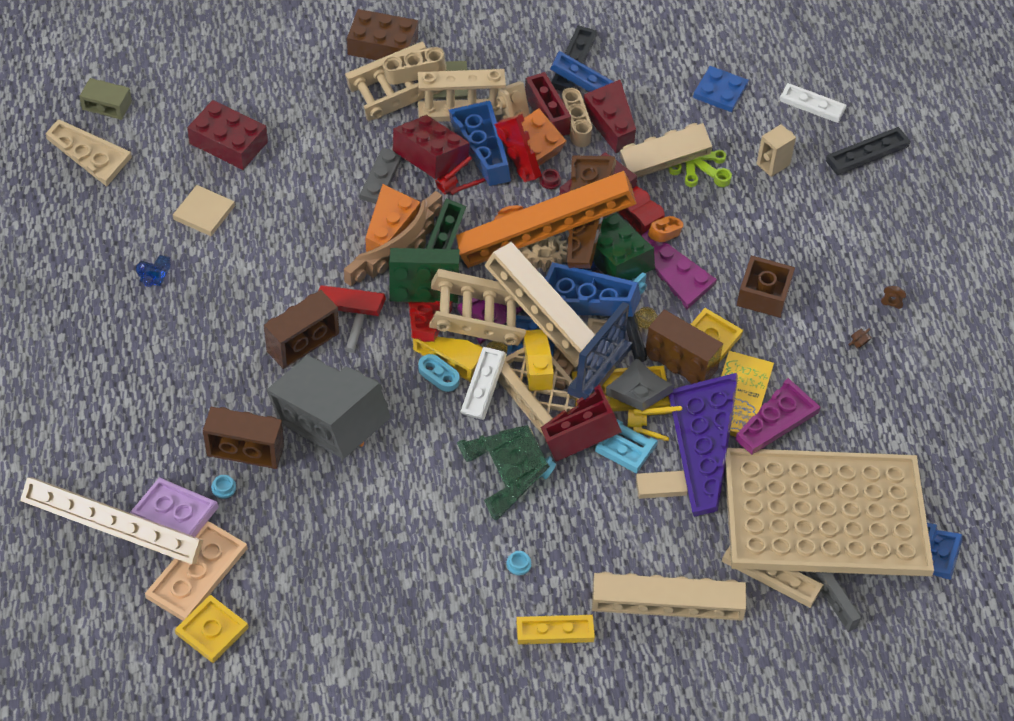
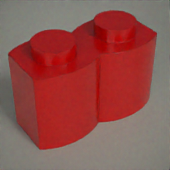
[617,186,665,236]

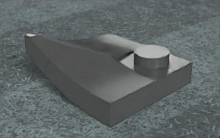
[606,359,673,411]

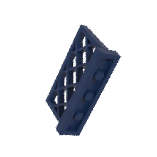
[567,302,632,400]

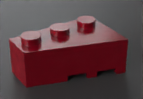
[583,80,636,153]
[540,384,622,462]

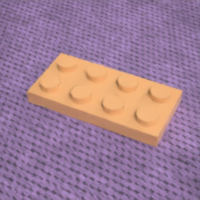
[145,521,248,621]

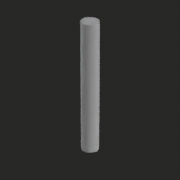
[345,313,365,353]

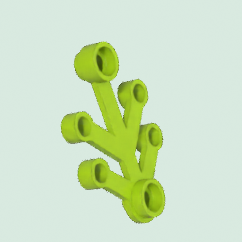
[668,150,732,187]

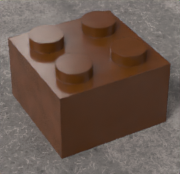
[736,255,795,318]

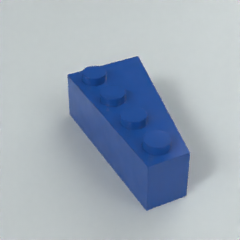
[449,100,511,186]
[545,262,641,317]

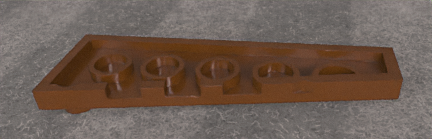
[567,155,616,269]

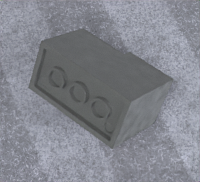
[266,355,391,459]

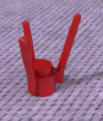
[435,156,486,196]

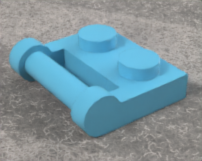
[595,419,658,474]

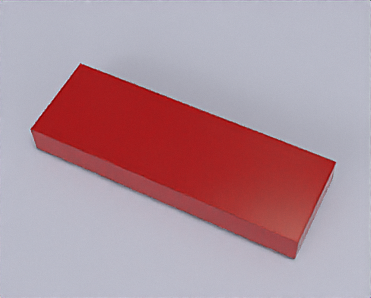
[318,285,386,316]

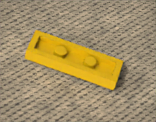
[516,615,595,644]

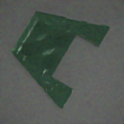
[457,425,550,520]

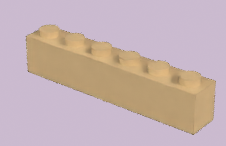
[484,242,595,368]
[592,572,746,621]

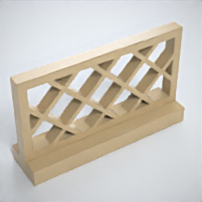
[498,347,579,436]

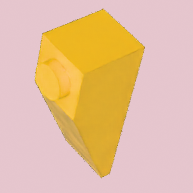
[523,329,554,391]
[413,337,483,382]

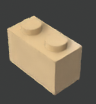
[756,124,796,177]

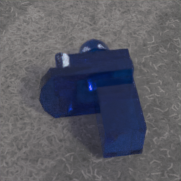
[136,255,171,287]

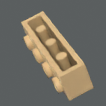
[620,123,712,178]

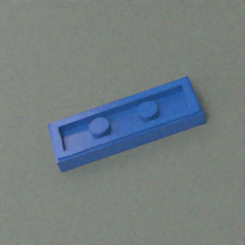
[550,51,614,92]

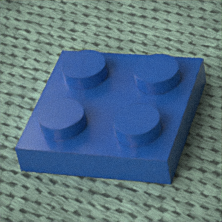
[693,66,749,112]

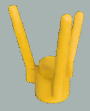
[628,406,683,441]

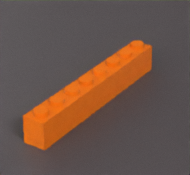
[456,171,636,268]

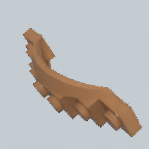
[344,191,442,286]

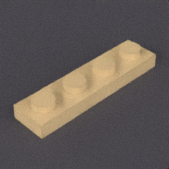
[722,546,823,608]

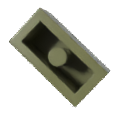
[79,78,132,120]

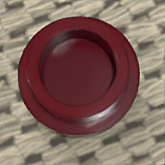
[539,169,561,189]

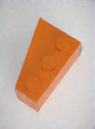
[365,184,421,252]

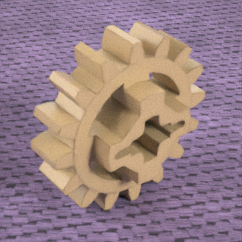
[519,235,568,272]

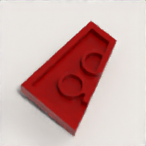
[494,114,542,182]
[408,301,453,342]

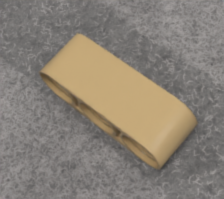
[383,47,446,85]
[562,88,592,147]

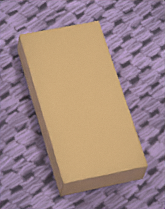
[636,471,688,499]

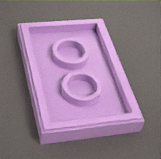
[130,478,219,537]

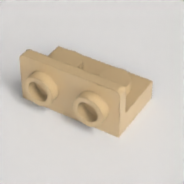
[496,81,530,120]

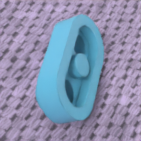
[418,354,460,392]

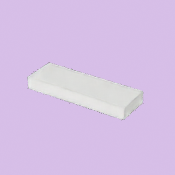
[779,83,847,123]
[460,347,507,420]

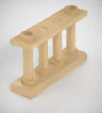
[345,41,443,121]
[418,69,506,122]
[429,269,526,346]

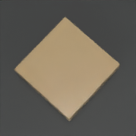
[173,185,235,236]

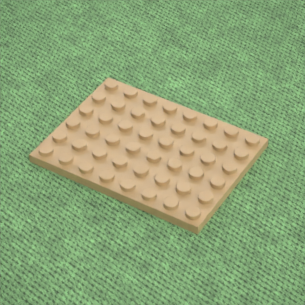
[725,448,934,576]

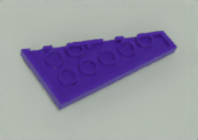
[669,373,738,517]

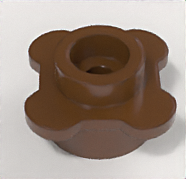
[881,286,906,309]
[848,328,872,349]

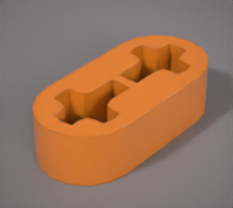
[648,216,684,242]

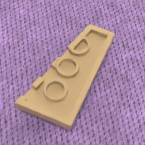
[46,119,132,187]

